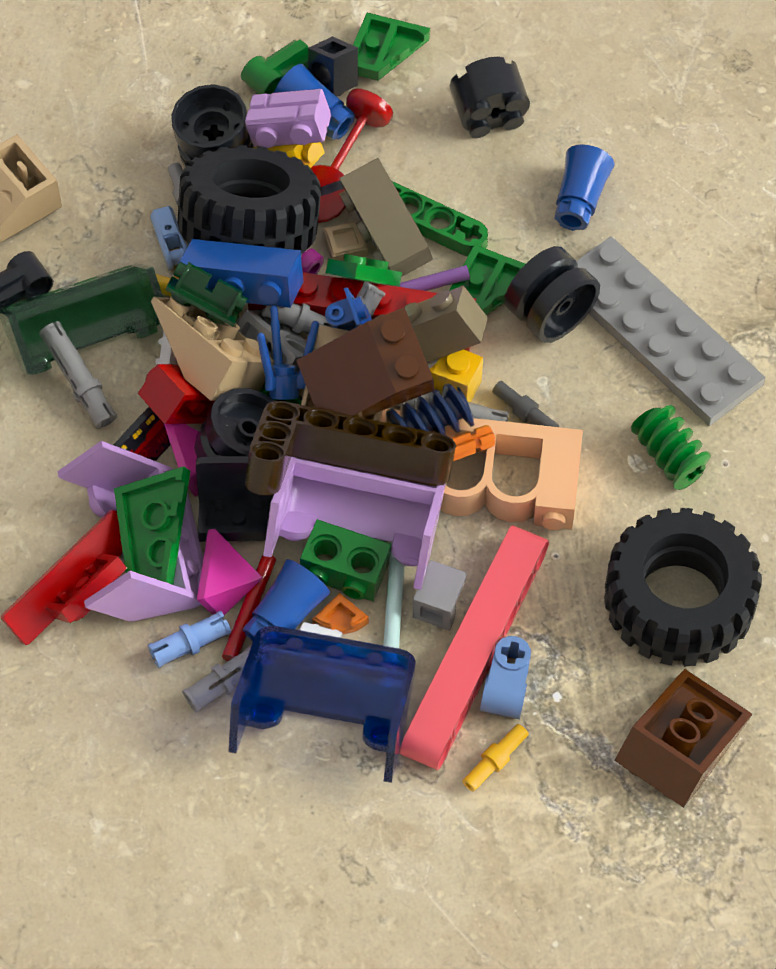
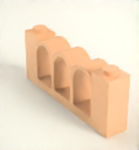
[380,409,583,530]

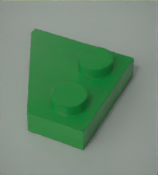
[353,12,430,81]
[449,244,525,315]
[325,254,402,287]

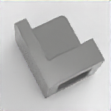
[413,560,466,631]

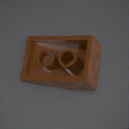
[297,307,434,418]
[614,669,752,808]

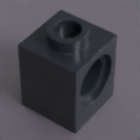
[308,36,358,97]

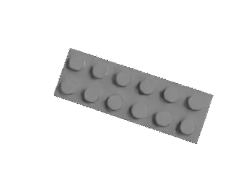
[576,236,766,426]

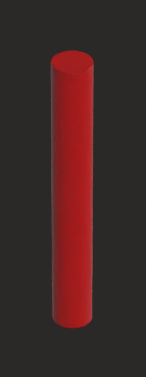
[222,554,277,661]

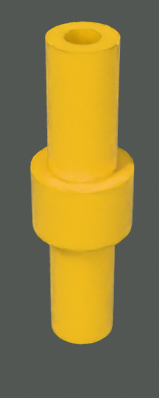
[462,724,529,792]

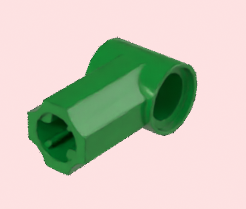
[241,39,308,94]

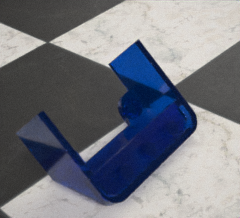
[228,626,416,783]

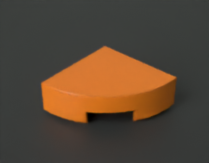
[312,593,369,634]

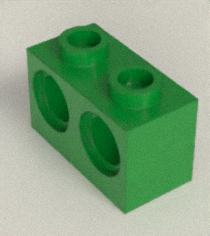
[300,519,391,602]

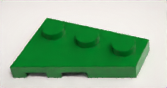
[114,466,191,585]

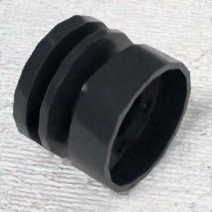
[171,84,254,168]

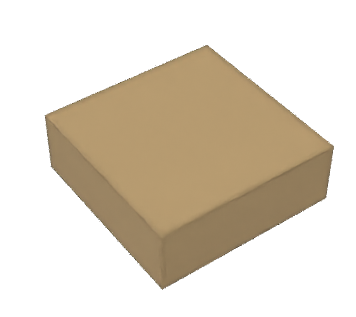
[323,220,368,261]

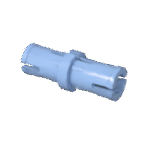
[148,611,231,668]

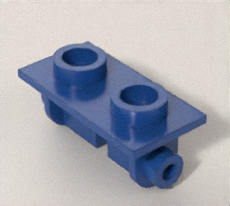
[325,288,372,331]

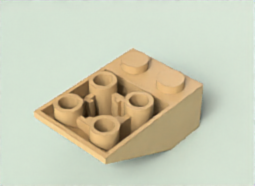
[0,134,62,243]
[151,297,274,401]

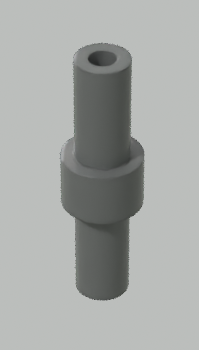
[492,381,559,427]

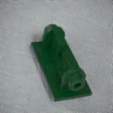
[165,262,248,326]

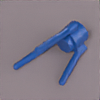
[257,305,319,400]

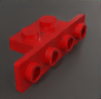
[1,510,127,645]

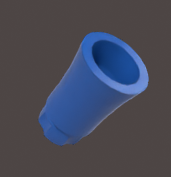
[274,64,355,140]
[554,144,615,231]
[243,559,330,654]

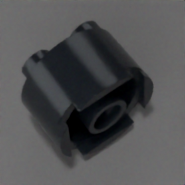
[449,56,530,138]

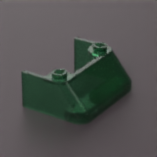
[0,263,163,375]

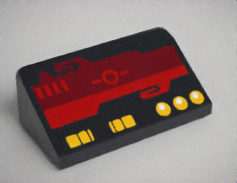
[113,407,171,461]

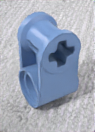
[480,636,531,720]

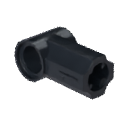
[0,251,54,310]

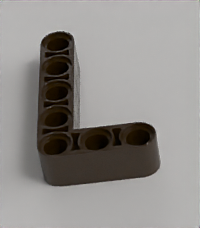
[245,401,456,495]

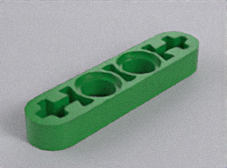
[392,181,488,257]

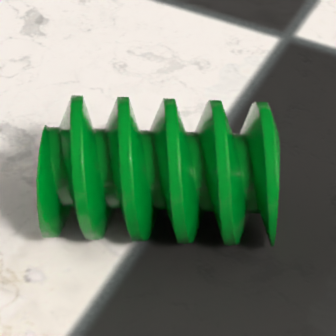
[631,405,711,490]

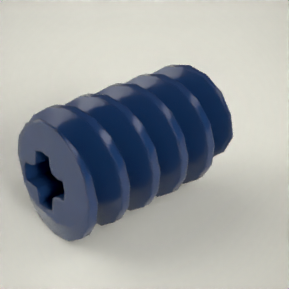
[386,383,474,435]

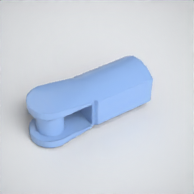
[150,206,187,270]

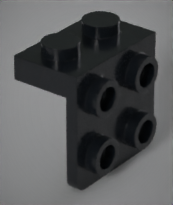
[196,455,274,542]

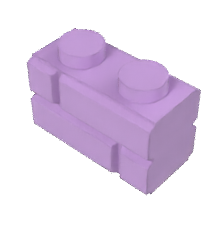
[245,89,331,148]

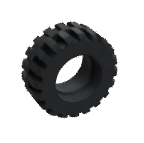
[177,145,321,255]
[604,508,762,667]

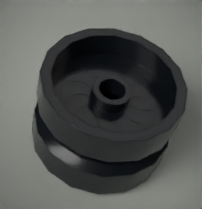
[504,246,601,343]
[194,388,275,458]

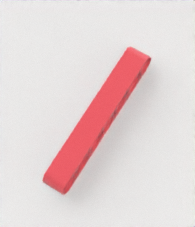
[400,525,549,770]

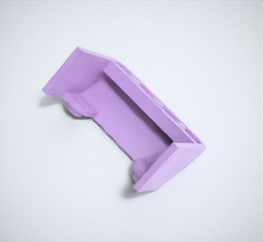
[57,441,203,622]
[263,457,446,590]

